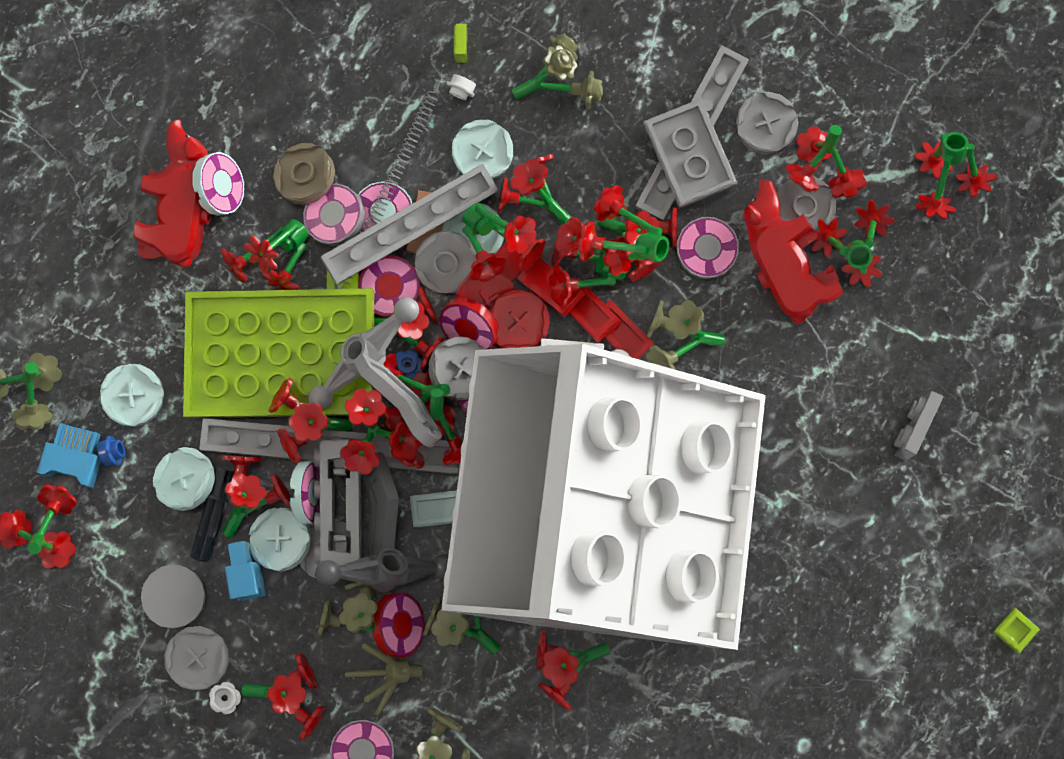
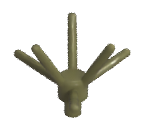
[345,632,422,717]

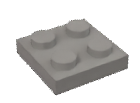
[894,391,944,461]

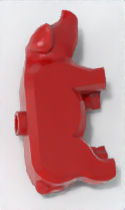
[133,120,212,268]
[743,179,843,324]

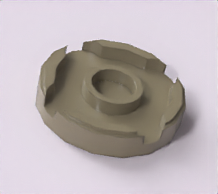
[273,143,335,204]

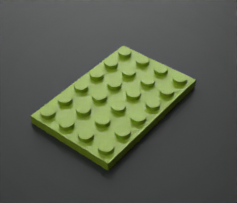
[183,288,374,418]

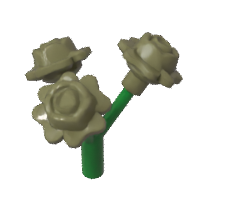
[512,33,603,110]

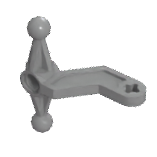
[308,297,442,448]

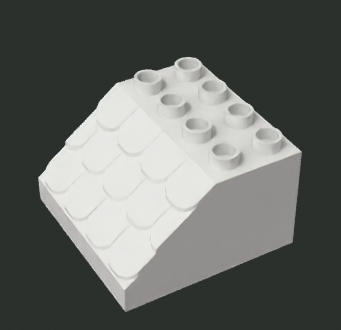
[441,344,765,650]

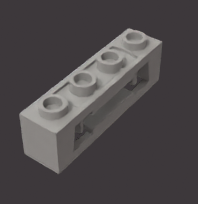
[314,440,362,566]

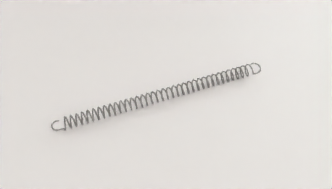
[338,83,440,289]

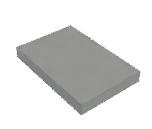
[643,99,738,209]

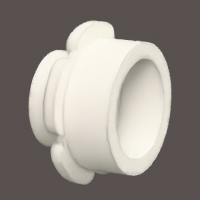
[446,74,476,100]
[209,682,241,714]

